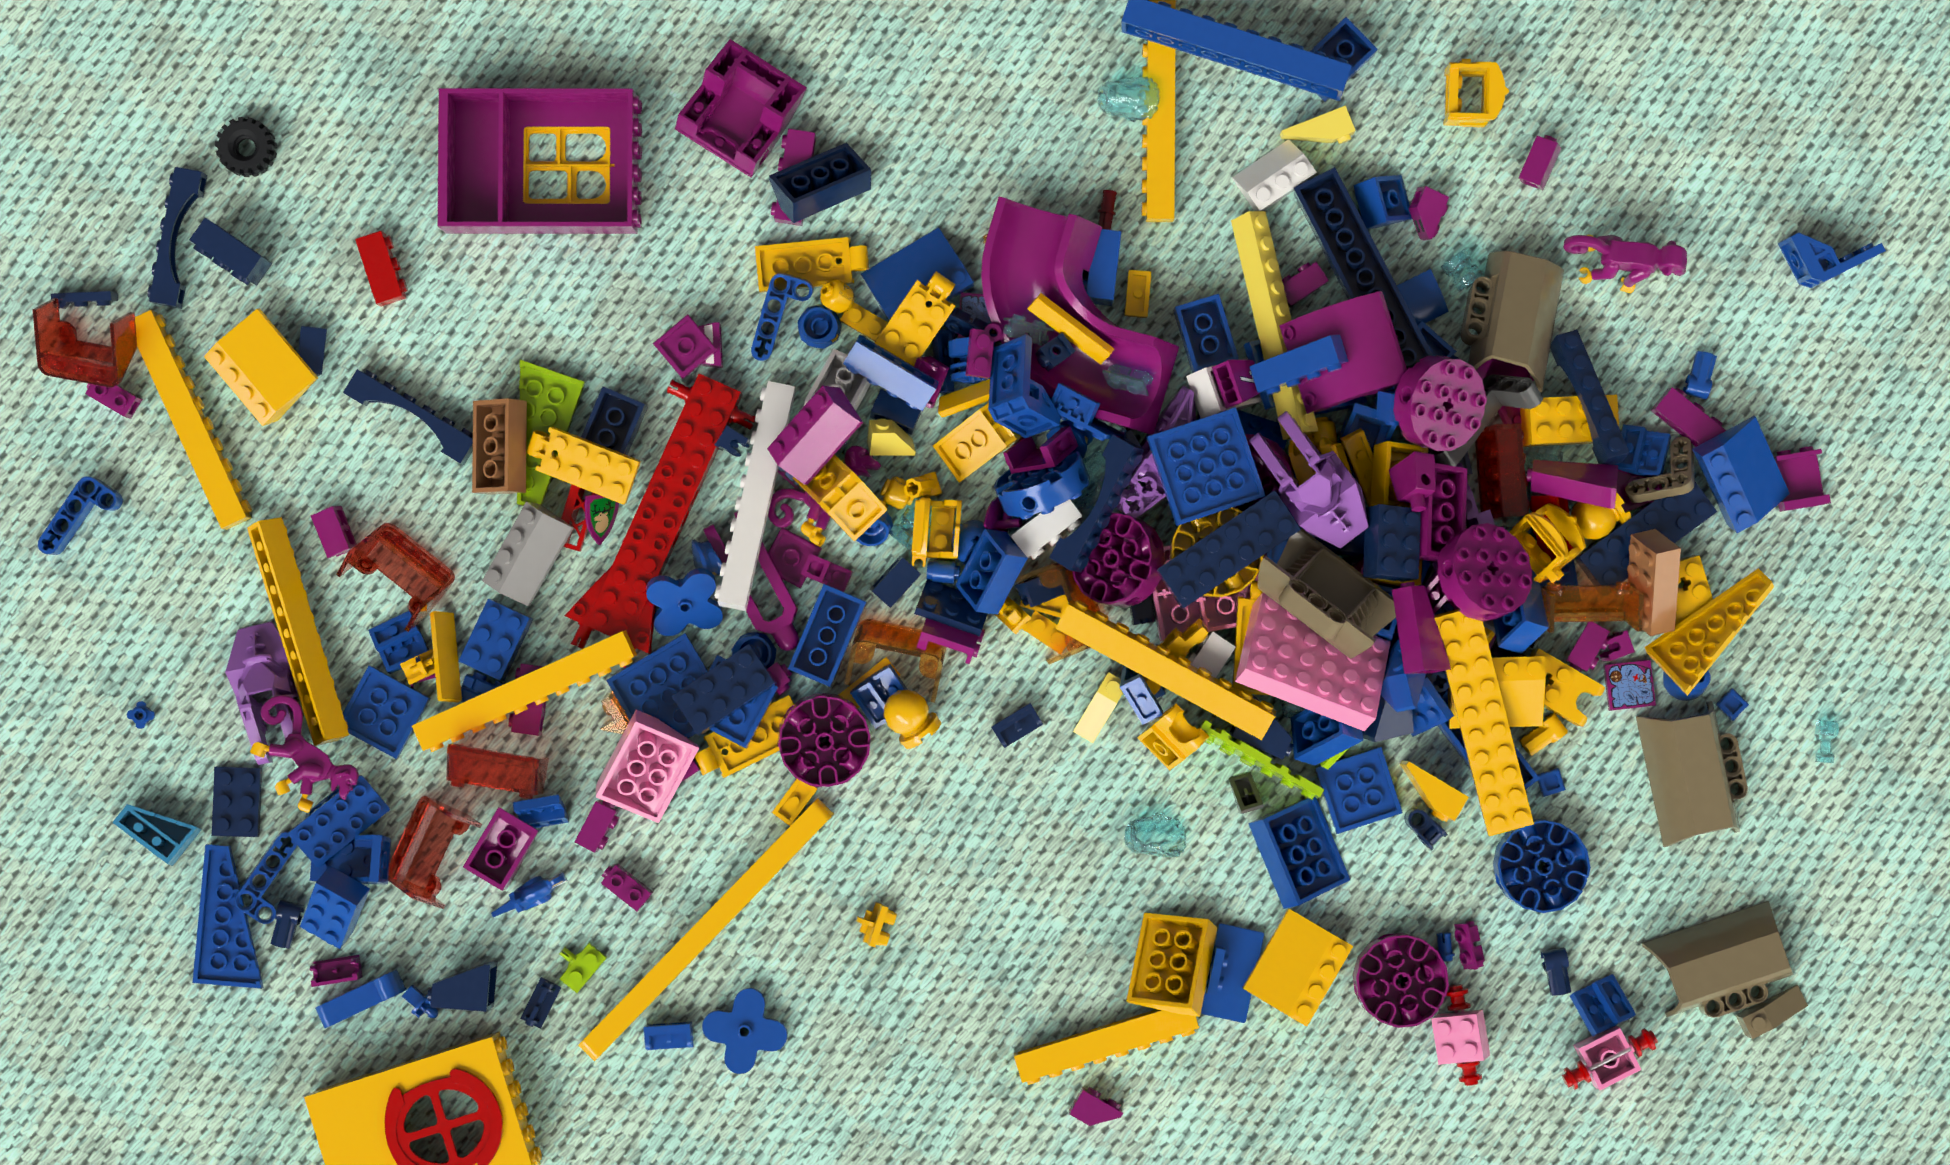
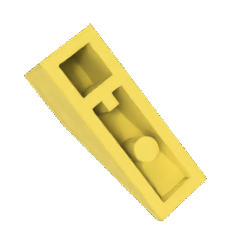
[1280,105,1356,144]
[1073,672,1123,743]

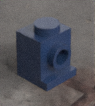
[1035,333,1075,372]

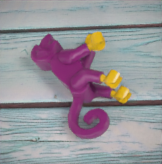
[1563,235,1687,293]
[768,445,888,547]
[250,695,359,813]

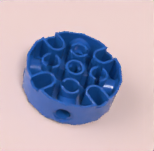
[994,451,1090,519]
[1493,819,1591,913]

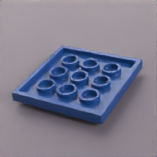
[1147,407,1265,526]
[606,633,708,738]

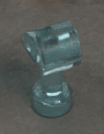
[1815,719,1839,763]

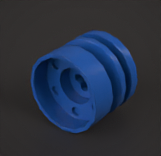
[948,337,996,384]

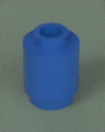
[927,559,960,584]

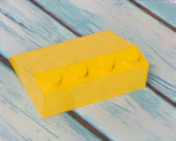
[204,308,318,426]
[1448,656,1546,729]
[1242,908,1353,1026]
[1126,913,1217,1017]

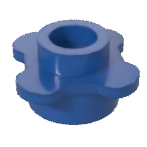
[127,701,155,729]

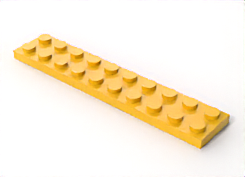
[1434,609,1534,836]

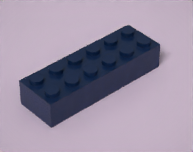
[1574,481,1717,594]
[1156,491,1301,609]

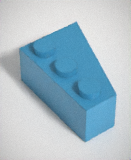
[112,804,202,866]

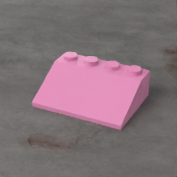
[596,710,699,823]

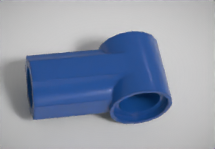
[1683,351,1717,400]

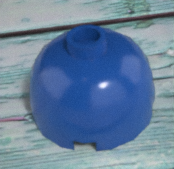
[951,520,986,565]

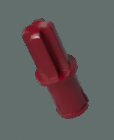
[1098,190,1117,230]

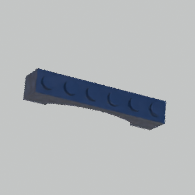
[147,167,208,309]
[1550,330,1630,465]
[343,369,473,465]
[1049,434,1144,572]

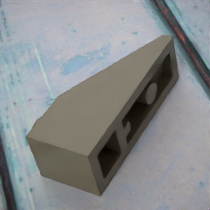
[1735,985,1808,1039]

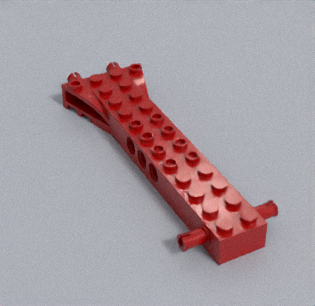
[564,373,756,668]

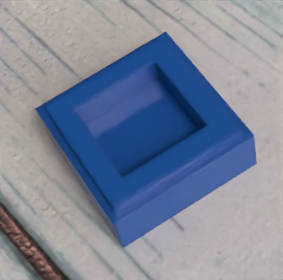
[1715,688,1749,721]
[1537,768,1566,797]

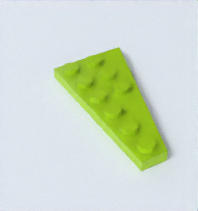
[517,360,585,506]
[1199,720,1324,800]

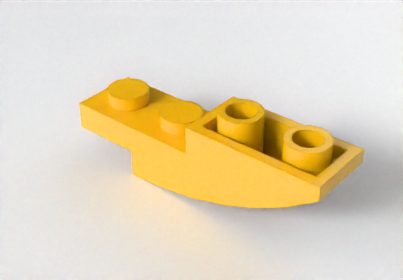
[1142,618,1209,695]

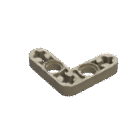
[1625,437,1695,503]

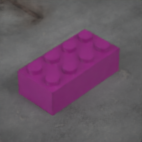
[1419,463,1467,562]

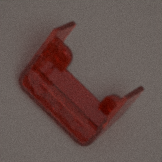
[32,298,137,388]
[336,523,455,632]
[446,743,549,799]
[388,796,482,909]

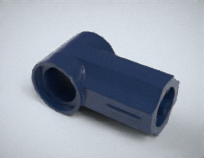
[270,899,304,949]
[1541,947,1571,996]

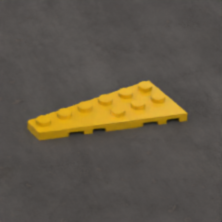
[1644,568,1774,696]

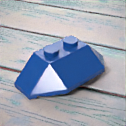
[1381,640,1426,712]

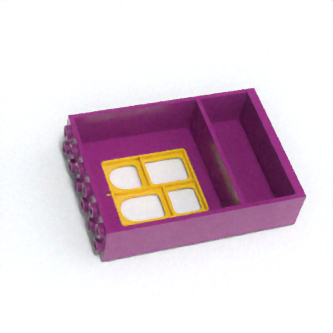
[437,88,642,234]

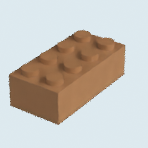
[472,398,527,495]
[1625,529,1681,636]

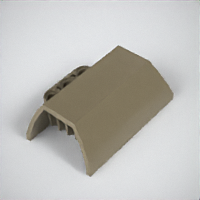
[1460,251,1564,393]
[1258,527,1396,659]
[1636,701,1748,847]
[1642,901,1794,1018]

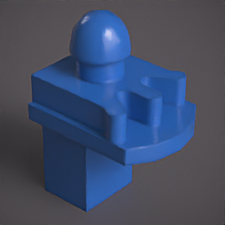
[402,985,438,1018]

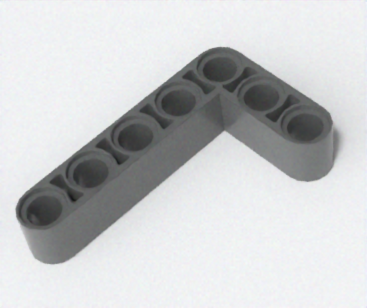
[1429,374,1543,466]

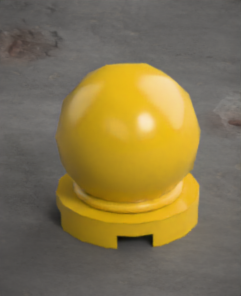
[1570,492,1631,540]
[883,690,941,749]

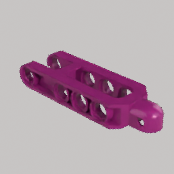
[703,511,800,651]

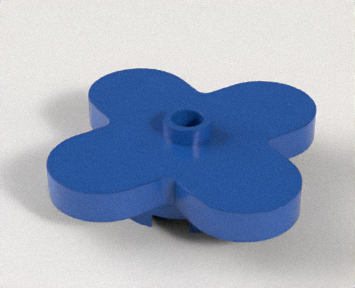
[646,568,723,636]
[702,988,788,1074]

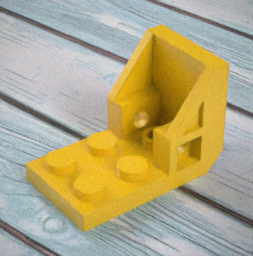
[933,403,1022,483]
[793,455,888,541]

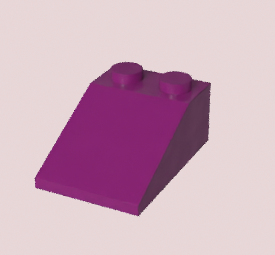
[463,807,539,891]

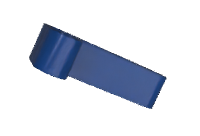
[751,273,814,361]
[38,477,123,555]
[235,831,297,924]
[315,969,406,1029]

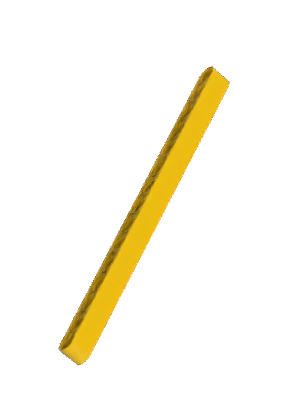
[578,798,834,1061]

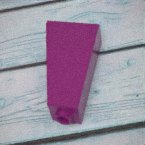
[1527,460,1618,509]
[1392,582,1451,674]

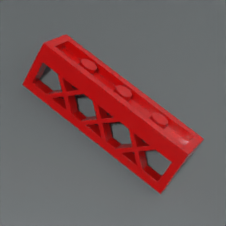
[561,484,595,552]

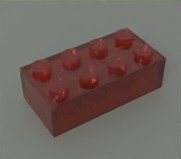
[1475,423,1529,520]

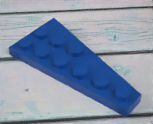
[192,844,264,989]

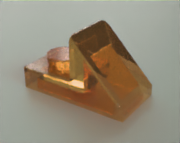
[600,691,630,734]

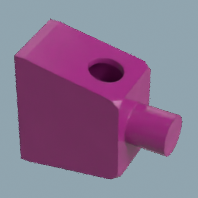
[1389,451,1436,512]

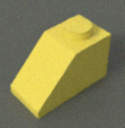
[867,419,916,456]

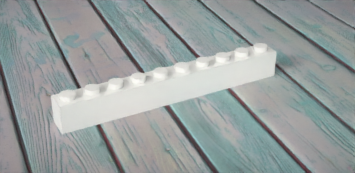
[715,381,796,611]

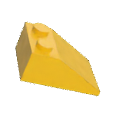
[1400,760,1469,822]

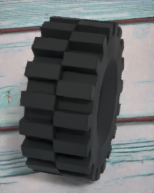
[215,117,277,177]

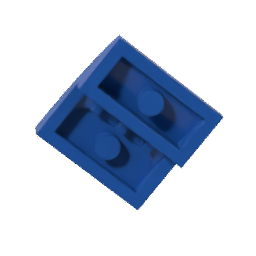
[1397,269,1449,325]
[1615,424,1671,477]
[368,610,429,674]
[850,664,908,729]
[513,794,569,828]
[1570,974,1636,1037]

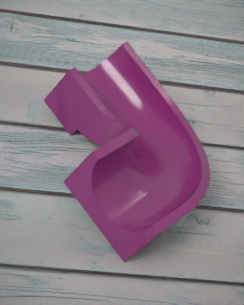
[981,197,1179,435]

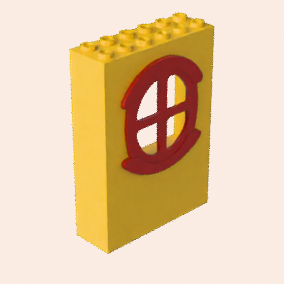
[304,1032,542,1165]

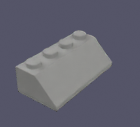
[482,502,574,606]

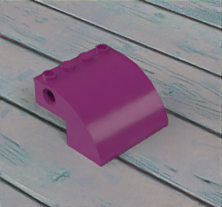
[675,39,807,178]
[1279,291,1407,414]

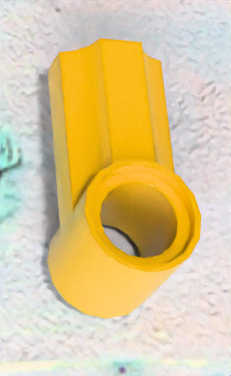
[903,472,942,499]
[1519,713,1568,756]

